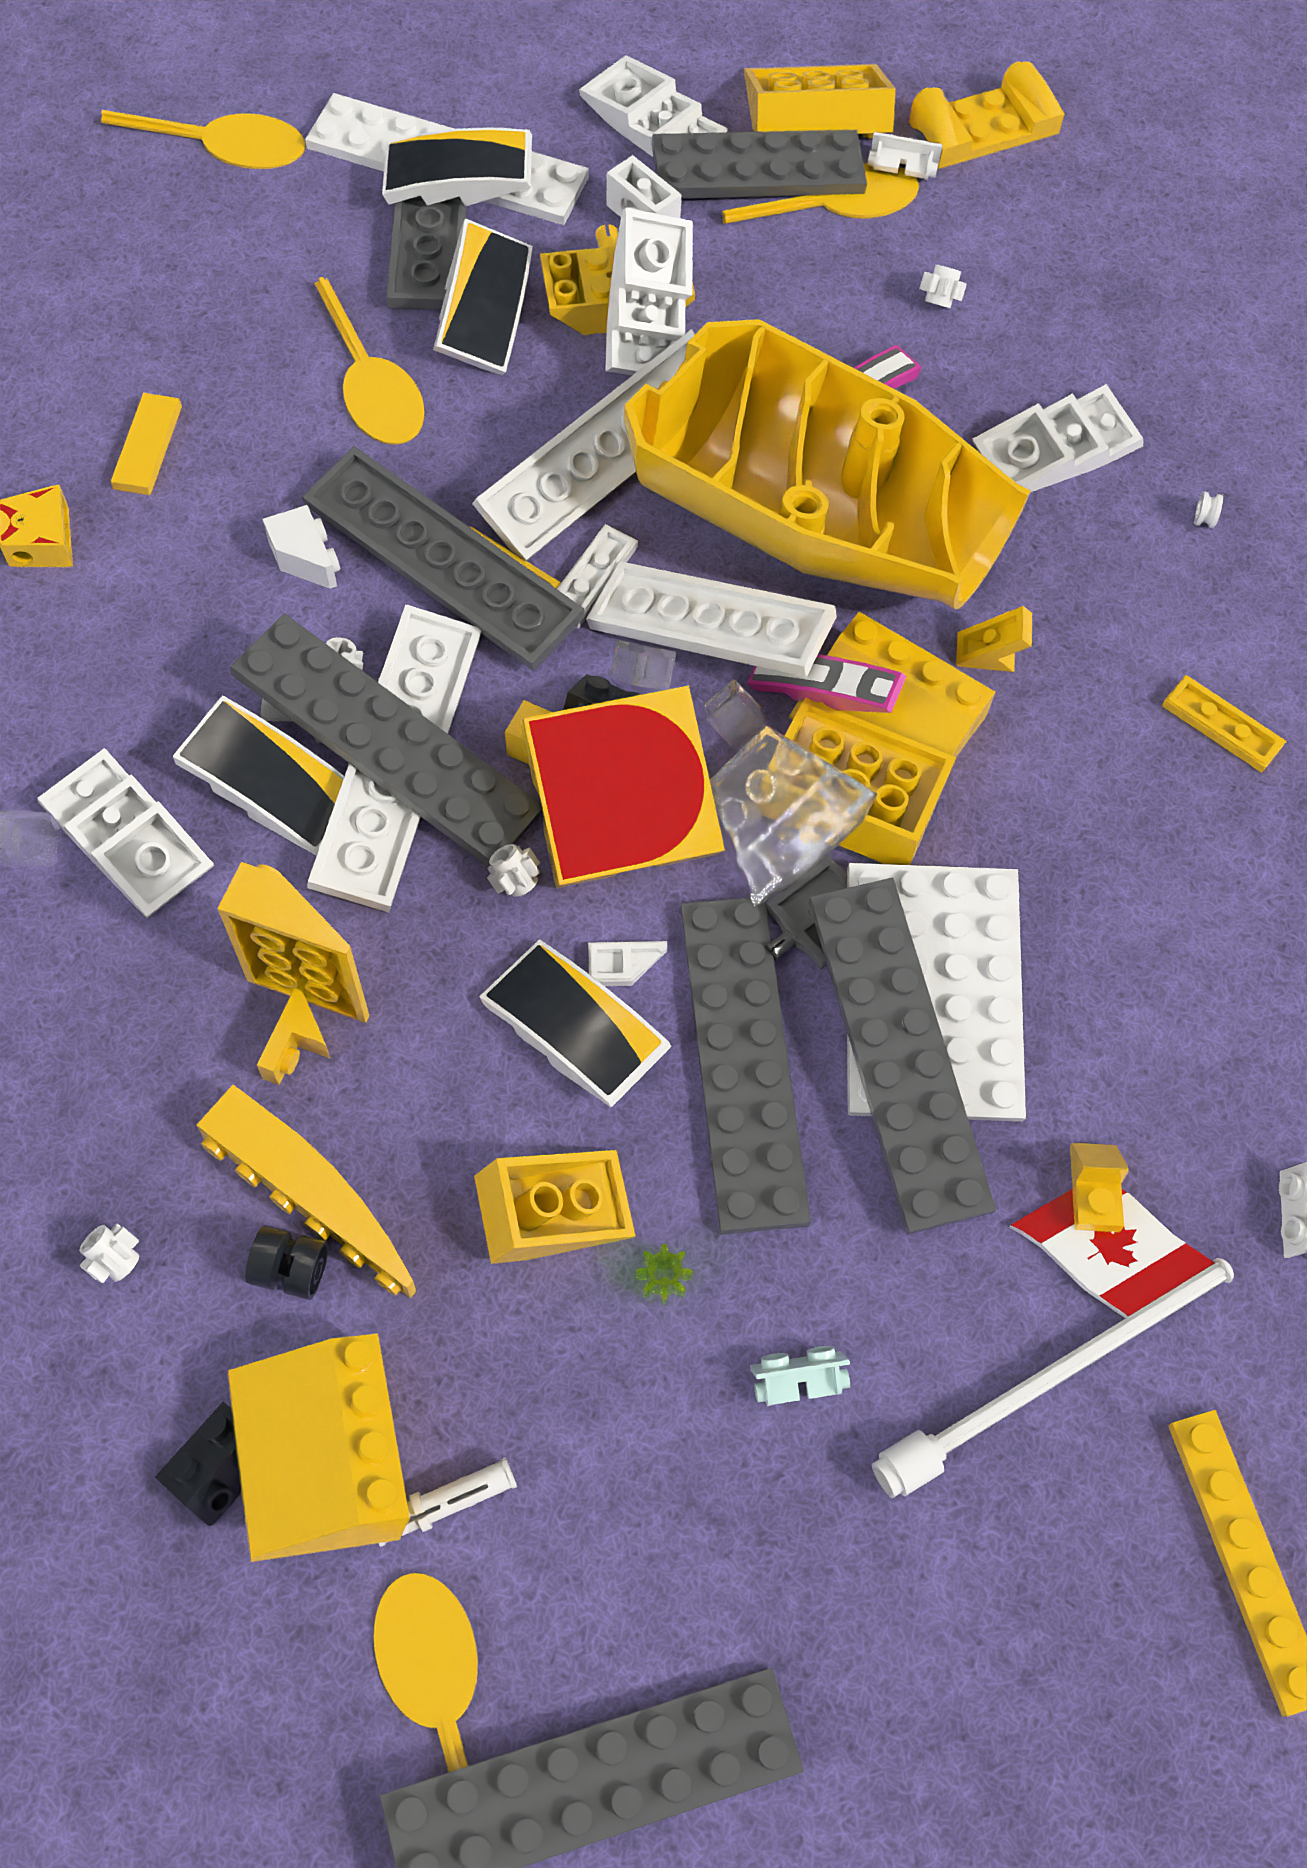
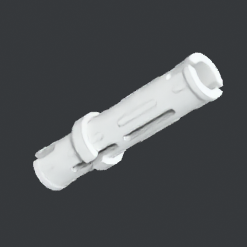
[378,1457,517,1547]

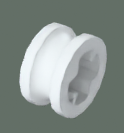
[1194,491,1223,529]

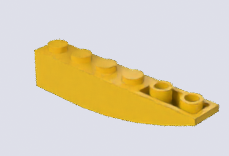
[196,1084,416,1298]

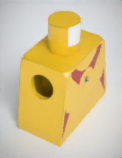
[0,485,73,567]

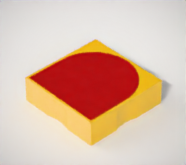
[521,685,725,888]

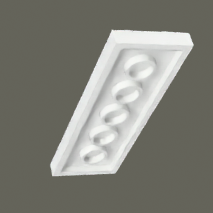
[586,561,837,677]

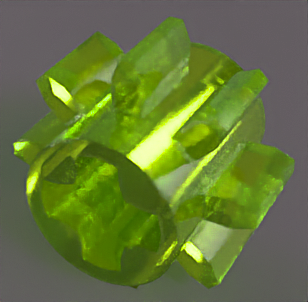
[635,1243,693,1305]

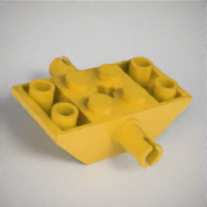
[540,224,695,335]

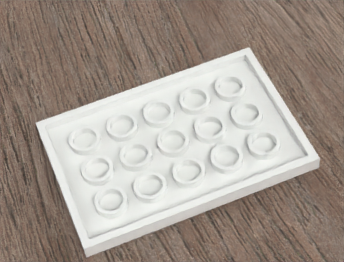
[847,863,1026,1122]

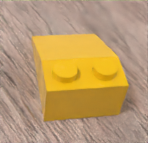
[474,1150,635,1264]

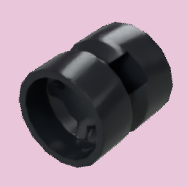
[245,1225,329,1300]

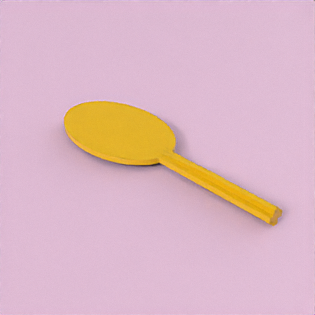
[101,110,305,169]
[722,163,919,224]
[315,277,424,444]
[374,1573,478,1772]

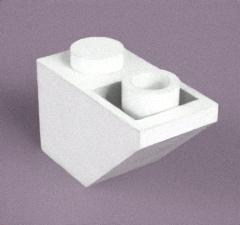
[263,505,340,589]

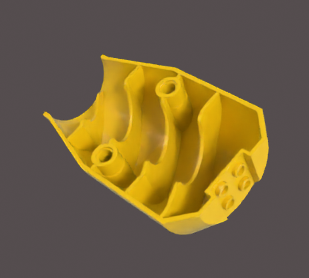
[624,319,1031,610]

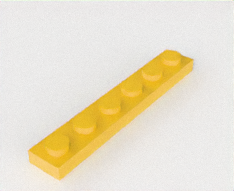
[1168,1410,1307,1717]

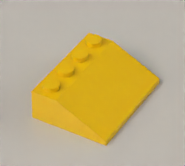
[744,64,896,138]
[789,611,995,757]
[753,697,956,865]
[217,862,369,1023]
[227,1333,410,1562]

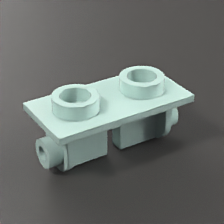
[750,1346,850,1406]

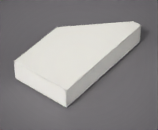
[588,941,667,986]

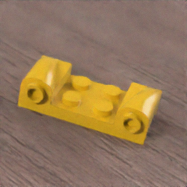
[909,61,1064,169]

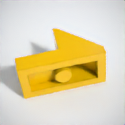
[956,606,1032,672]
[257,988,330,1085]
[1070,1143,1129,1232]

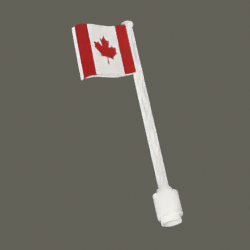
[872,1189,1234,1498]

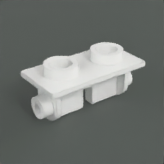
[868,132,942,180]
[1279,1162,1307,1258]

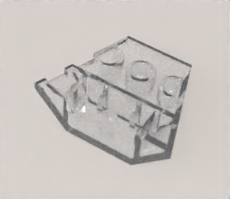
[710,725,877,906]

